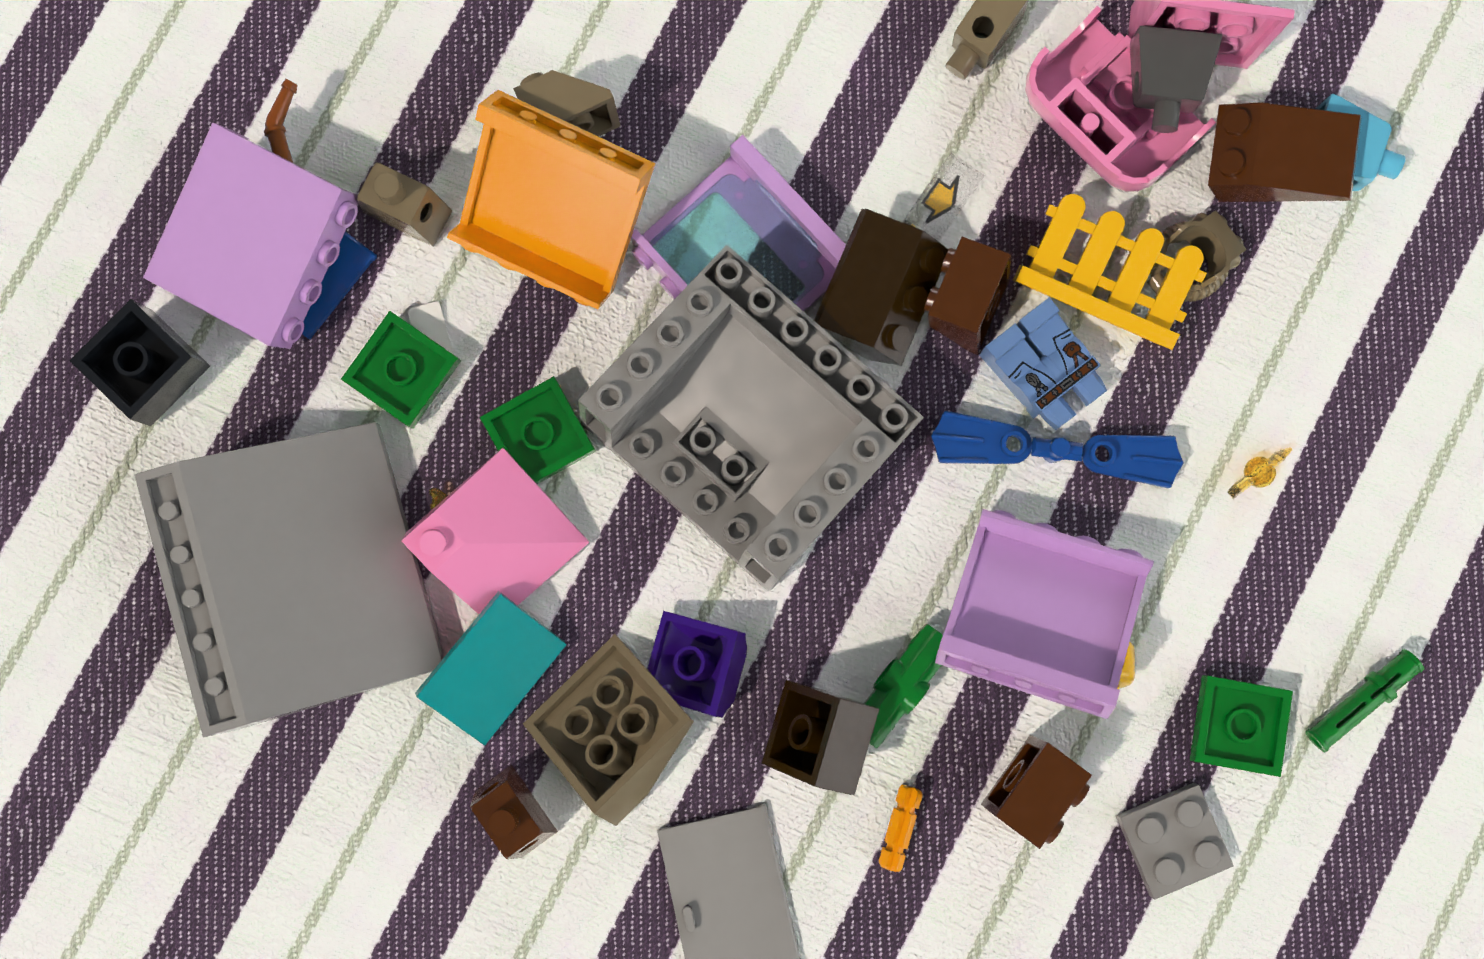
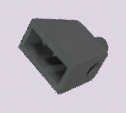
[1130,26,1222,133]

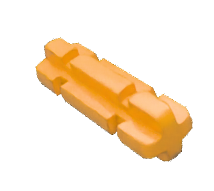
[879,785,923,872]

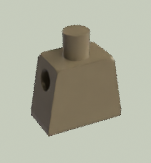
[945,0,1029,80]
[356,162,452,247]

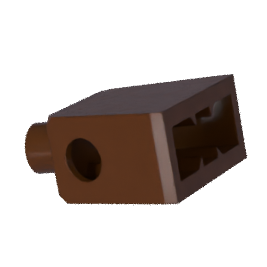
[470,765,558,859]

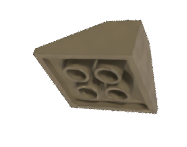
[523,634,694,826]

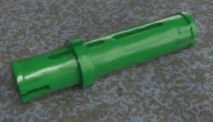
[1305,649,1425,753]

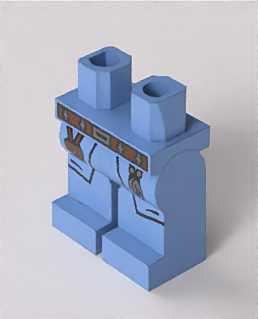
[979,297,1107,430]

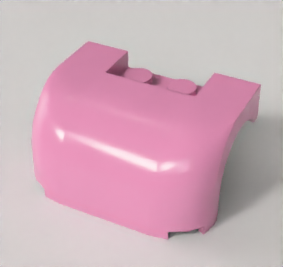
[1025,6,1216,192]

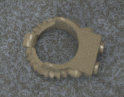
[1147,210,1247,302]

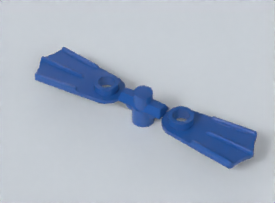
[931,411,1184,489]

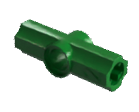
[864,624,943,749]

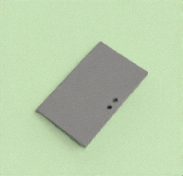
[657,804,801,959]

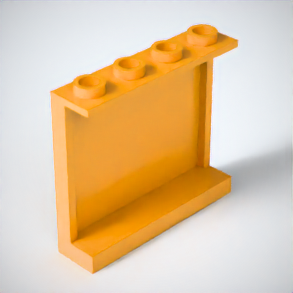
[447,90,656,309]

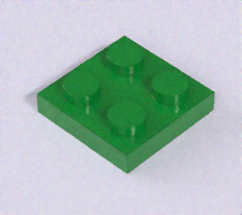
[341,311,462,429]
[480,376,596,484]
[1190,675,1293,777]

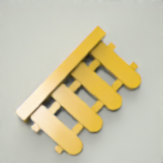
[1013,194,1207,350]

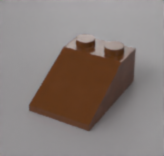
[1208,103,1362,202]

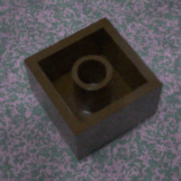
[761,680,879,796]

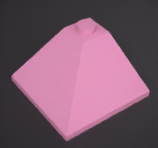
[1128,0,1295,69]
[401,447,589,614]

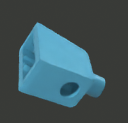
[1315,94,1406,191]

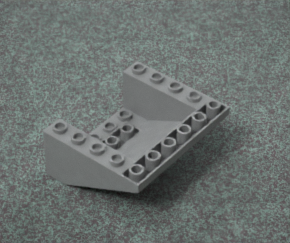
[578,245,924,592]
[134,422,444,738]

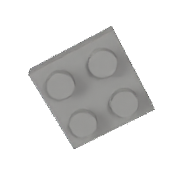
[1115,783,1234,900]

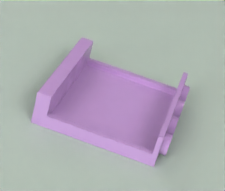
[143,123,358,349]
[935,509,1154,719]

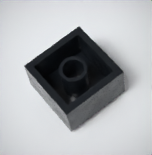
[69,299,210,426]

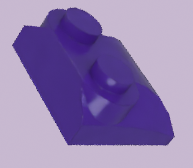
[647,611,747,718]

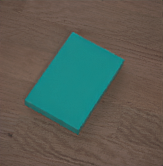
[415,591,567,746]

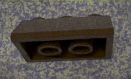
[814,209,949,366]

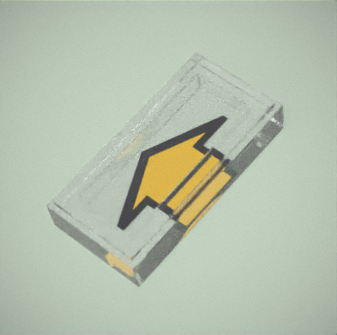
[903,153,985,242]

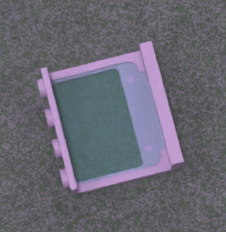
[631,135,846,311]

